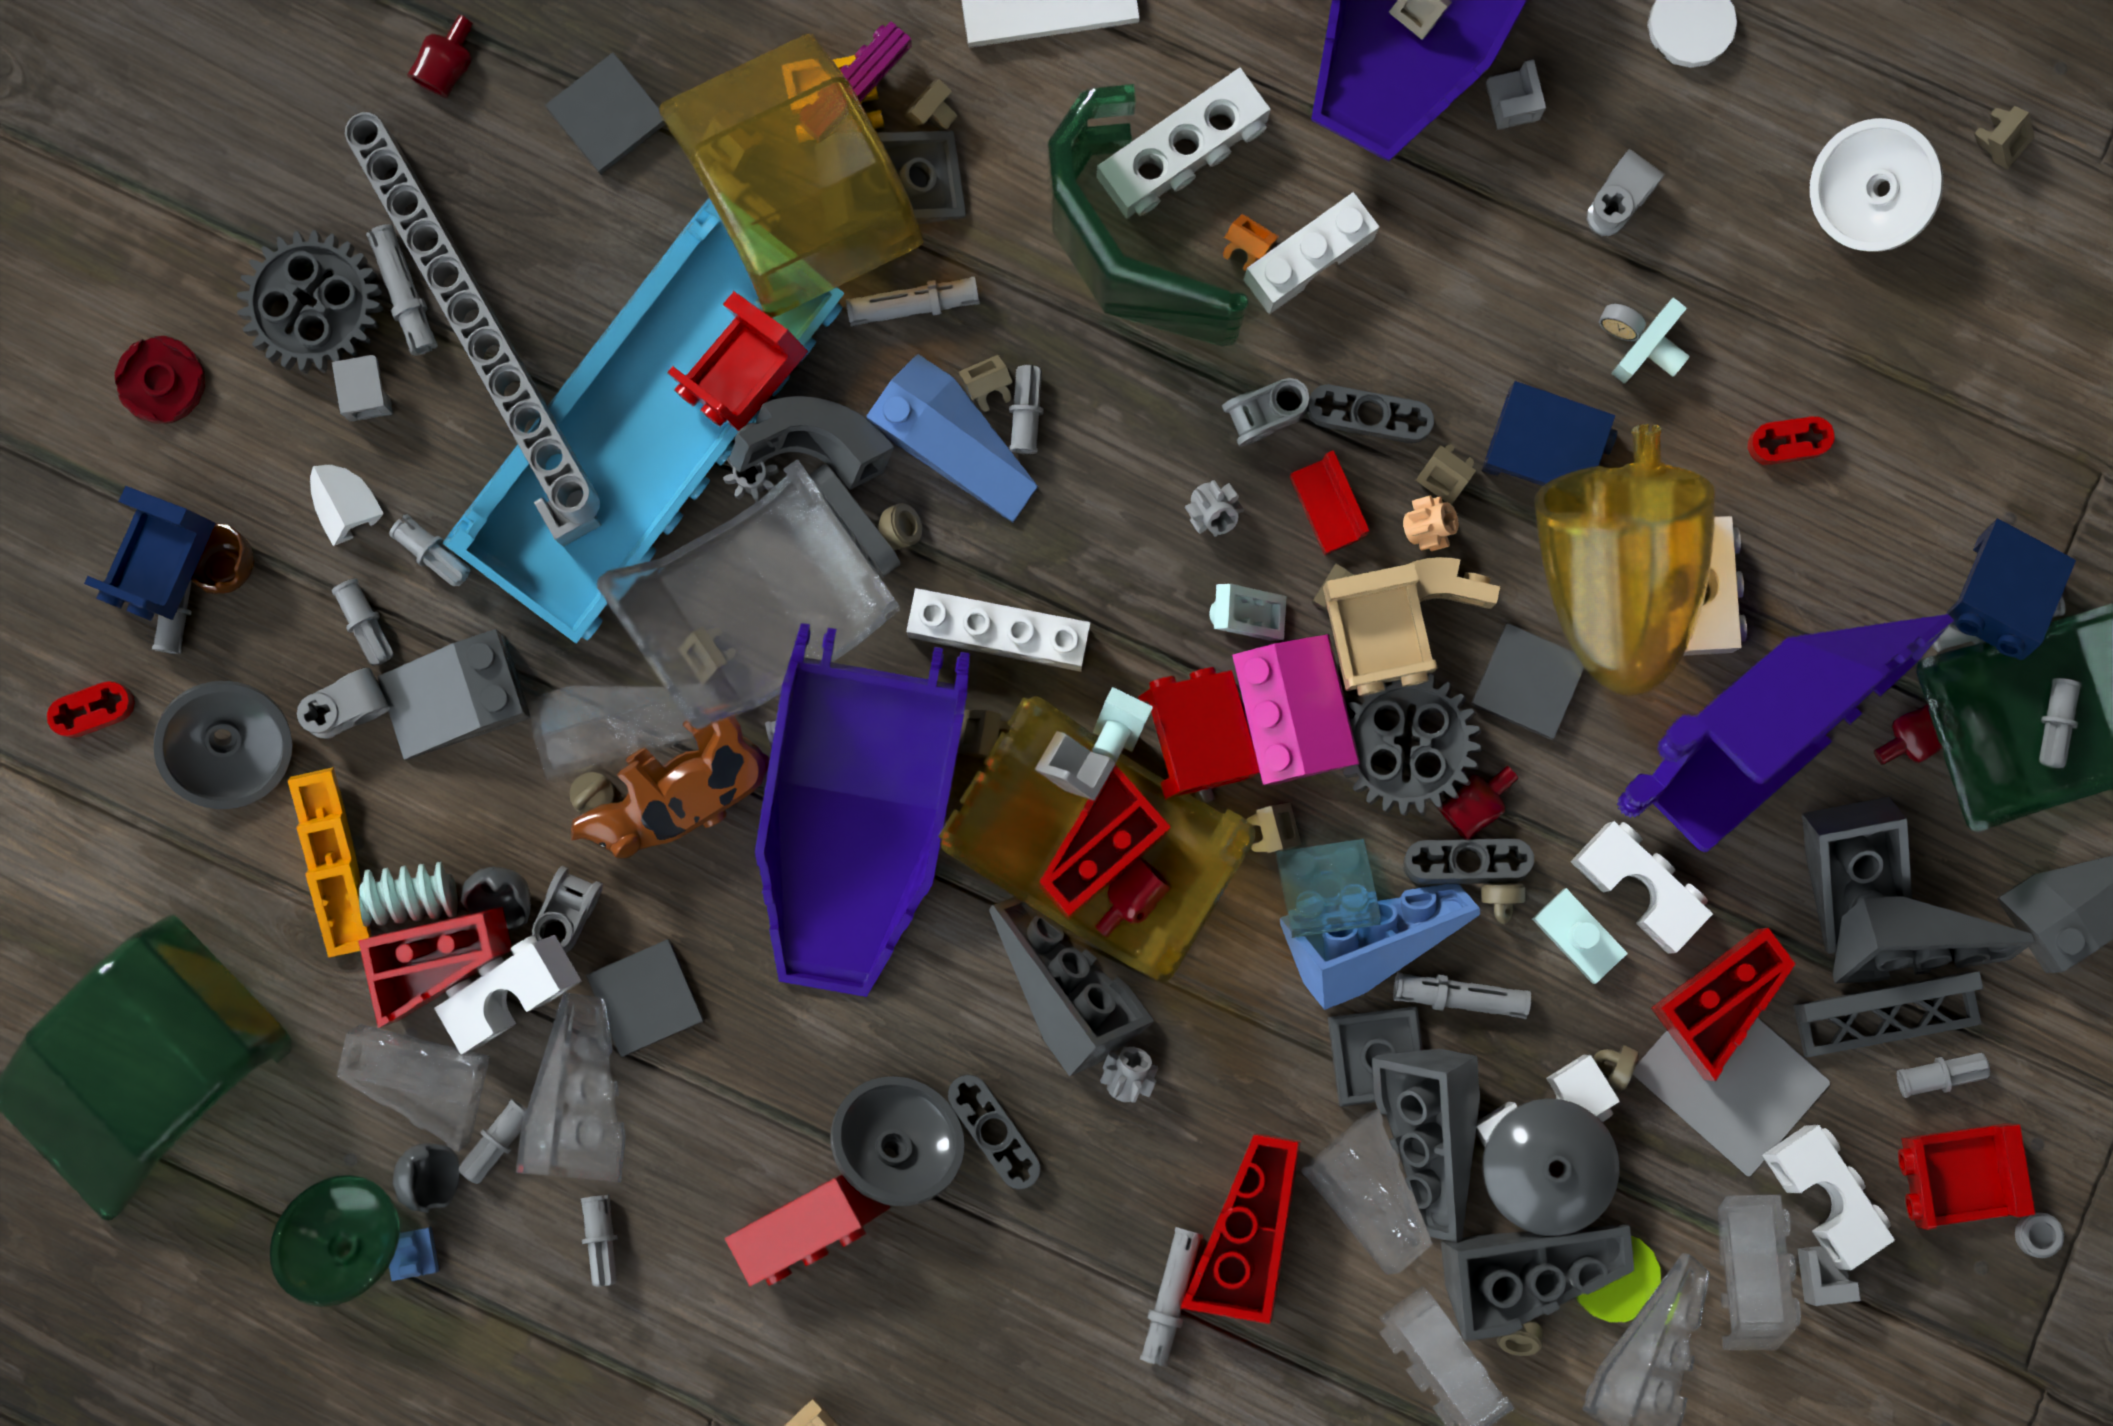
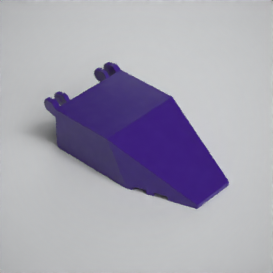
[1311,0,1528,162]
[1617,614,1954,852]
[755,623,970,997]

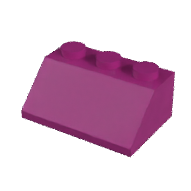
[1232,634,1360,785]

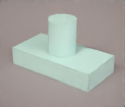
[1611,297,1690,384]
[1210,584,1286,641]
[1093,687,1153,762]
[1532,888,1628,984]

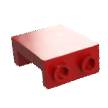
[667,291,809,431]
[1138,667,1260,800]
[1898,1123,2035,1230]

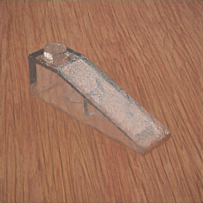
[528,686,718,783]
[516,993,626,1182]
[1583,1253,1710,1426]

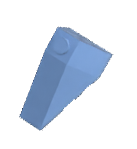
[866,354,1038,523]

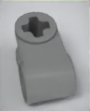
[1587,149,1665,236]
[1222,378,1309,447]
[297,668,389,739]
[532,865,603,953]

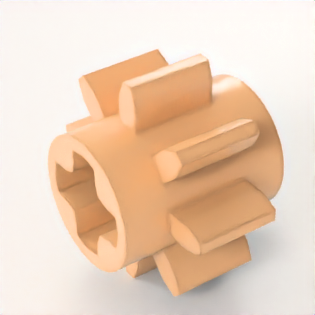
[1403,495,1459,551]

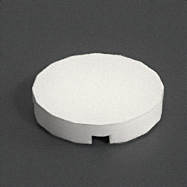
[1648,0,1737,68]

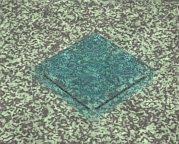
[1276,839,1381,938]

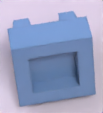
[384,1227,439,1281]

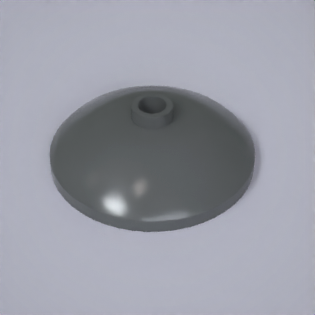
[153,681,292,809]
[830,1076,964,1206]
[1482,1099,1620,1236]

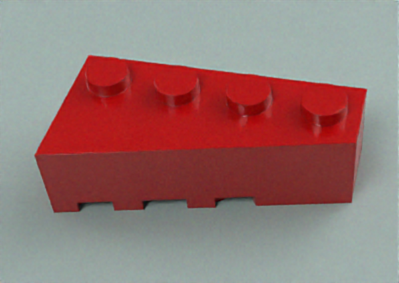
[1180,1133,1301,1324]

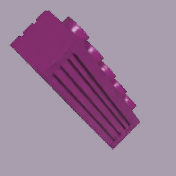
[799,21,912,144]

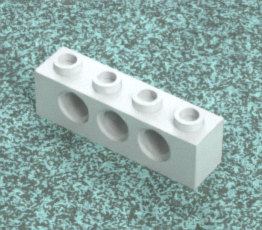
[1097,68,1270,219]
[906,588,1090,672]

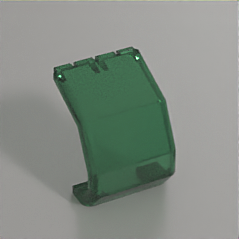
[1047,84,1248,346]
[1915,603,2113,832]
[0,914,292,1220]

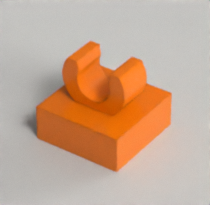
[1223,214,1279,271]

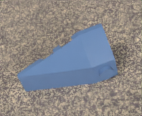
[1280,884,1480,1010]

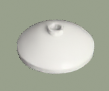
[1810,119,1944,252]

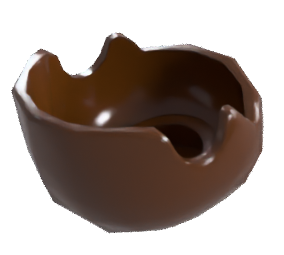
[191,523,255,594]

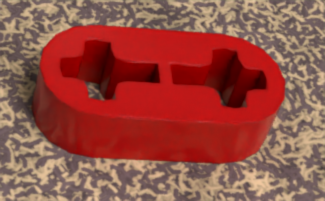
[1748,416,1835,465]
[47,681,135,738]

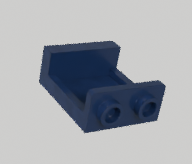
[1481,381,1618,504]
[84,486,216,621]
[1946,518,2076,660]

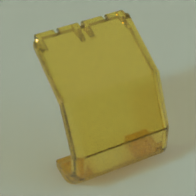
[659,34,924,318]
[938,696,1255,983]

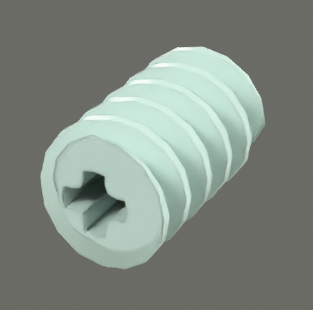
[359,862,458,927]

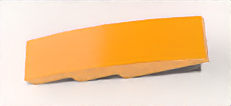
[288,767,372,958]

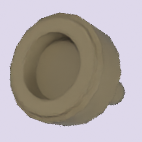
[879,503,922,551]
[569,772,616,814]
[1481,883,1526,924]
[1593,1044,1640,1092]
[1497,1319,1544,1356]

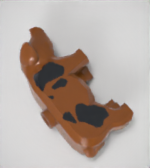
[571,709,770,859]

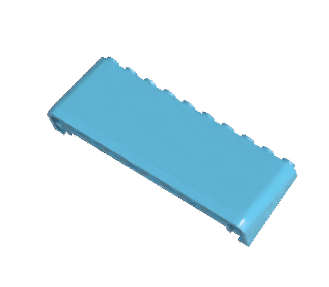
[442,192,845,644]

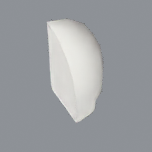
[310,465,384,546]

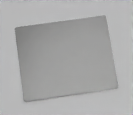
[1633,1017,1830,1176]

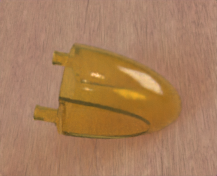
[1535,424,1715,696]

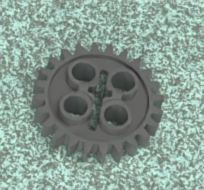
[237,230,383,374]
[1343,674,1482,816]

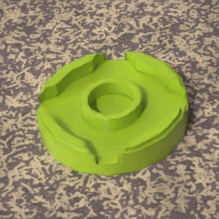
[1576,1236,1661,1322]

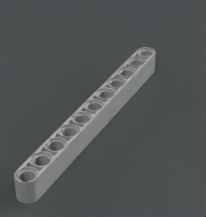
[345,112,600,524]

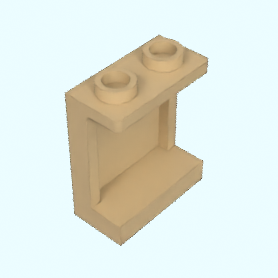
[1323,563,1438,696]

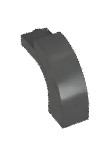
[729,396,894,490]

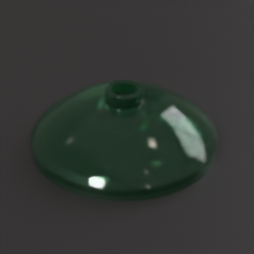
[270,1175,400,1307]

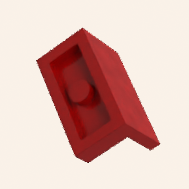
[1289,450,1370,556]

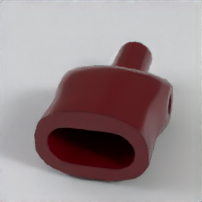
[407,15,473,98]
[1874,699,1961,765]
[1437,766,1519,840]
[1094,857,1172,937]

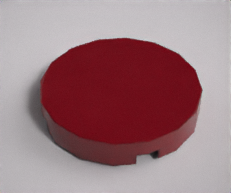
[115,336,205,424]

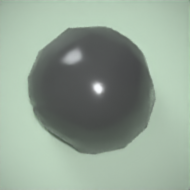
[461,866,531,931]
[392,1143,460,1213]

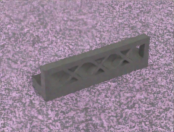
[1794,971,1983,1057]

